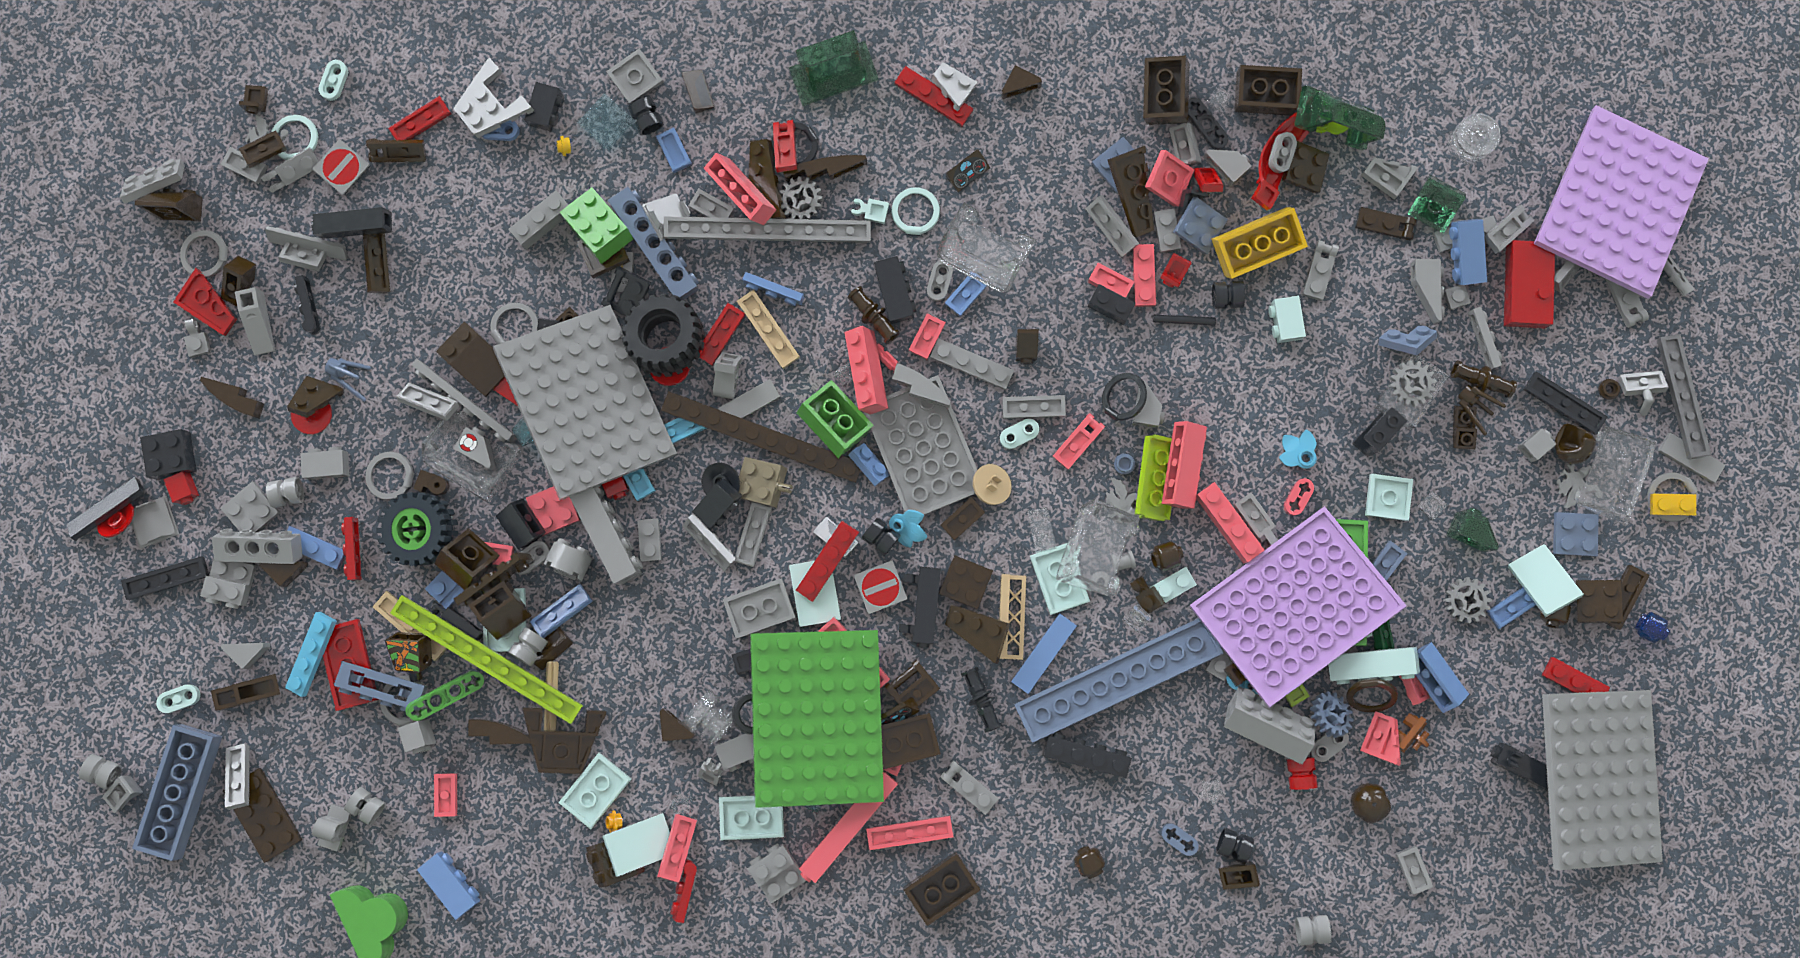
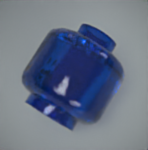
[1635,612,1670,643]

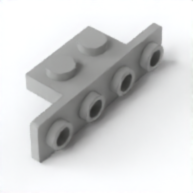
[265,226,348,272]

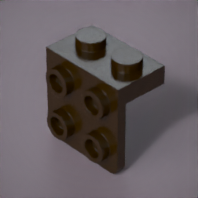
[586,842,645,888]

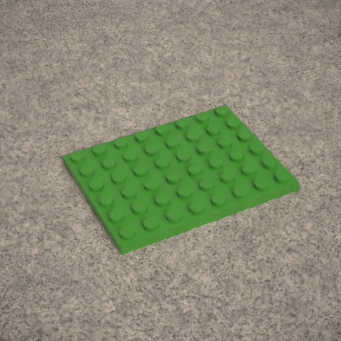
[750,630,884,808]

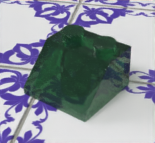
[1407,174,1466,234]
[1446,508,1499,553]

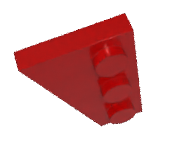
[173,268,237,336]

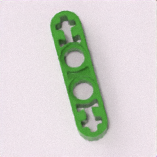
[405,671,484,721]

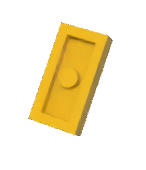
[1650,494,1696,516]

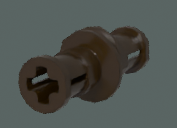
[847,286,899,344]
[1450,360,1517,398]

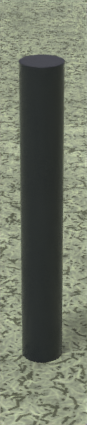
[1153,314,1216,326]

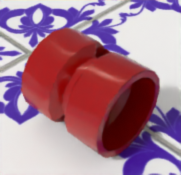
[1286,757,1318,790]

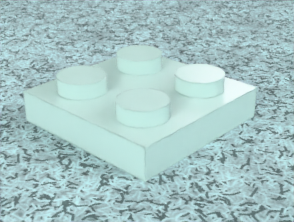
[1365,474,1413,521]

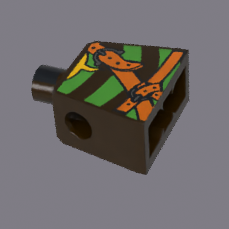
[385,632,432,682]

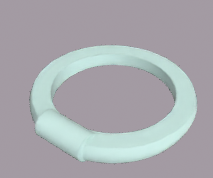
[272,115,318,160]
[891,187,940,235]

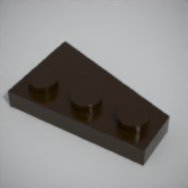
[945,605,1010,664]

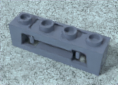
[334,661,428,713]

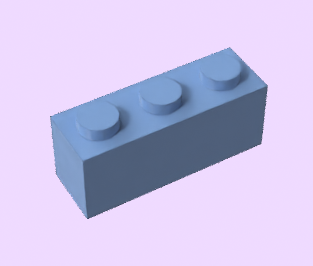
[1449,219,1487,285]
[1415,642,1469,713]
[417,851,480,920]

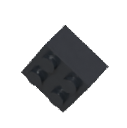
[140,429,197,480]

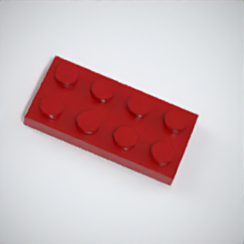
[323,619,379,711]

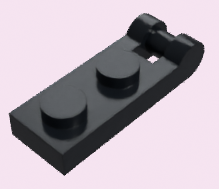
[294,275,321,335]

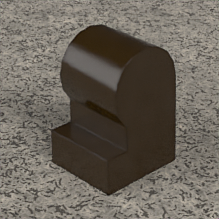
[413,470,449,495]

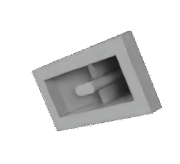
[221,643,270,669]

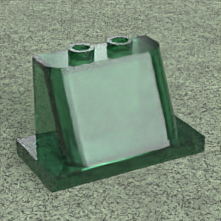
[789,30,879,107]
[1294,85,1386,151]

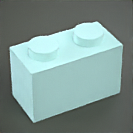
[1269,296,1306,343]

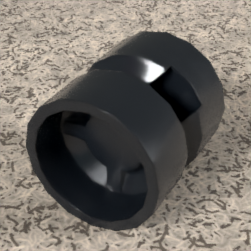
[628,97,664,135]
[1212,281,1245,309]
[862,518,901,556]
[1216,827,1254,864]

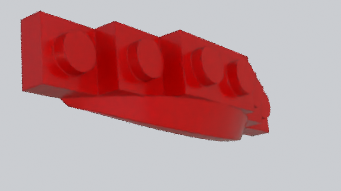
[1251,96,1327,210]

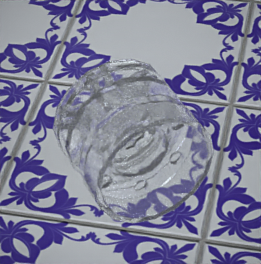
[1447,113,1501,165]
[682,689,733,747]

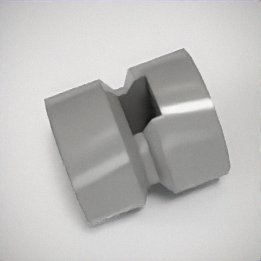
[266,477,304,508]
[508,627,548,667]
[79,754,122,790]
[344,787,386,826]
[1295,915,1331,946]

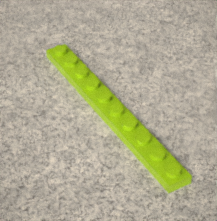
[390,595,583,724]

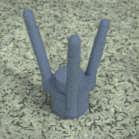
[325,358,371,402]

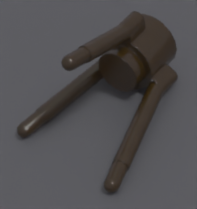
[1458,385,1506,436]

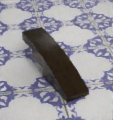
[783,155,868,183]

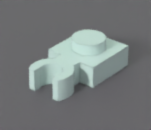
[851,199,889,224]

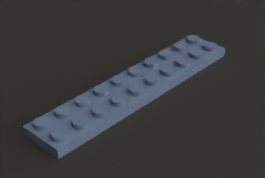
[1014,618,1224,744]

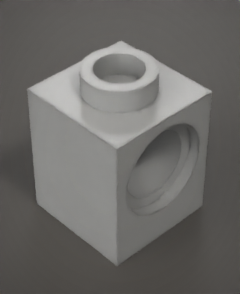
[1517,428,1556,462]

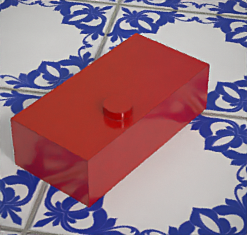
[1504,240,1555,329]

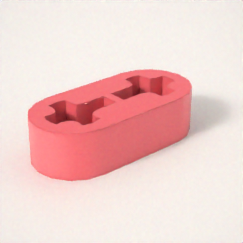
[1284,478,1314,516]

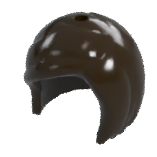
[1554,423,1596,464]
[1350,783,1391,823]

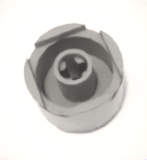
[543,538,592,582]

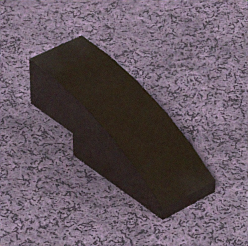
[200,377,264,419]
[211,674,280,712]
[468,719,530,745]

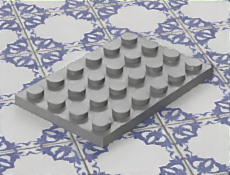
[864,375,977,515]

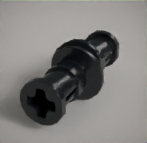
[961,667,1003,733]

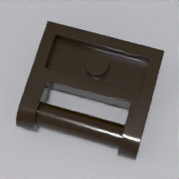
[884,659,940,707]

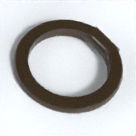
[1346,678,1398,713]

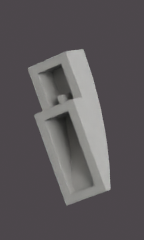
[892,363,951,408]

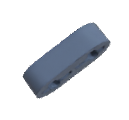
[1161,823,1198,856]

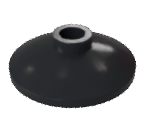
[701,462,740,495]

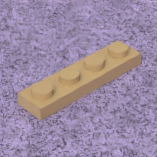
[737,290,800,369]
[373,591,447,661]

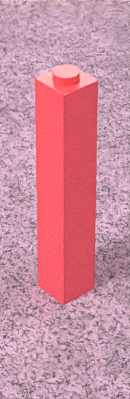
[799,770,898,883]

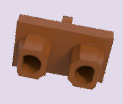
[1398,713,1430,753]

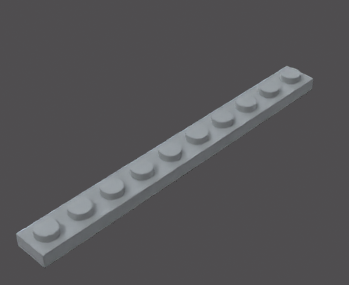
[664,216,871,243]

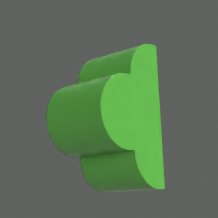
[329,885,408,958]

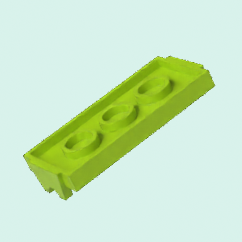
[1135,435,1172,521]

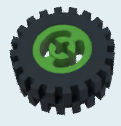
[376,492,458,566]

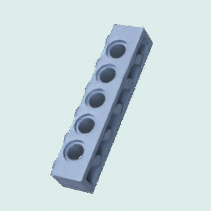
[608,187,699,300]

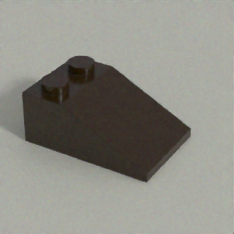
[135,189,203,222]
[436,321,505,397]

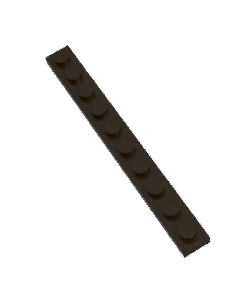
[661,391,860,483]

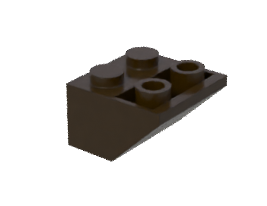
[468,581,532,640]

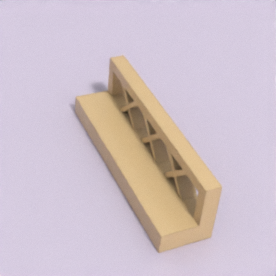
[999,574,1026,660]

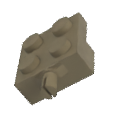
[739,457,793,508]

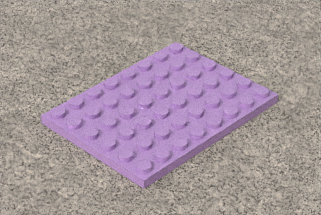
[1534,105,1708,299]
[1190,506,1406,708]

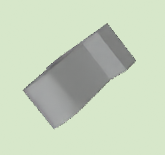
[713,352,742,399]
[312,804,351,851]

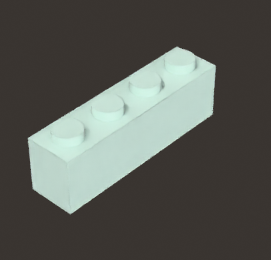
[1328,647,1420,684]

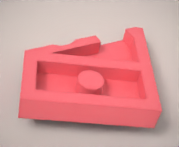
[1360,711,1401,766]

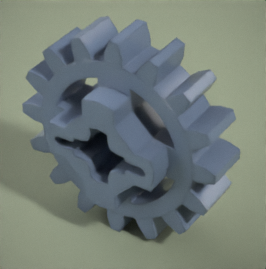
[1310,691,1354,738]

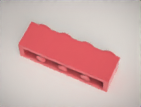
[704,153,776,225]
[845,326,888,415]
[1162,421,1207,509]
[1196,482,1265,564]

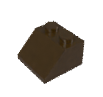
[434,528,500,590]

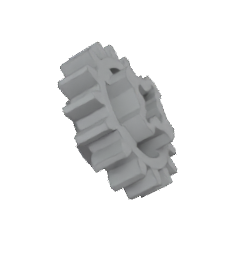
[779,176,823,219]
[1388,360,1437,407]
[1443,577,1492,623]

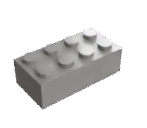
[1224,686,1316,764]

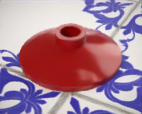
[97,504,134,538]

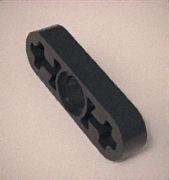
[1188,98,1228,150]

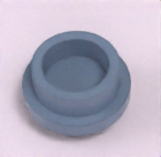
[1114,454,1135,475]

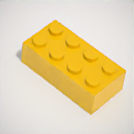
[1211,207,1308,279]

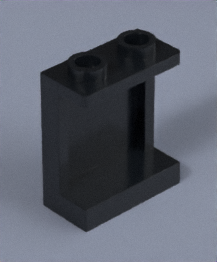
[1352,407,1408,457]

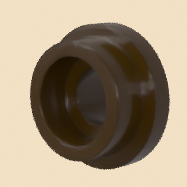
[1598,379,1620,400]

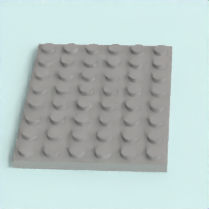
[493,305,677,500]
[1542,690,1663,870]

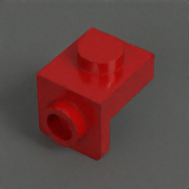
[1160,253,1192,288]

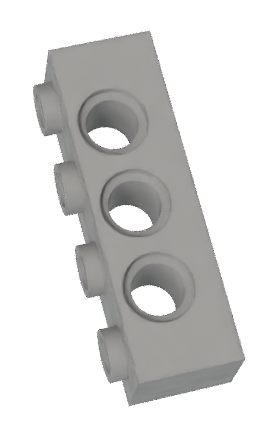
[212,529,303,564]

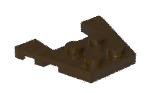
[522,707,606,774]

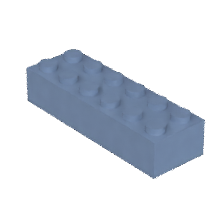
[132,724,222,861]

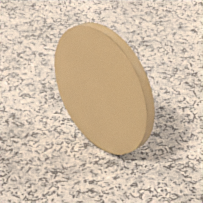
[973,464,1011,505]

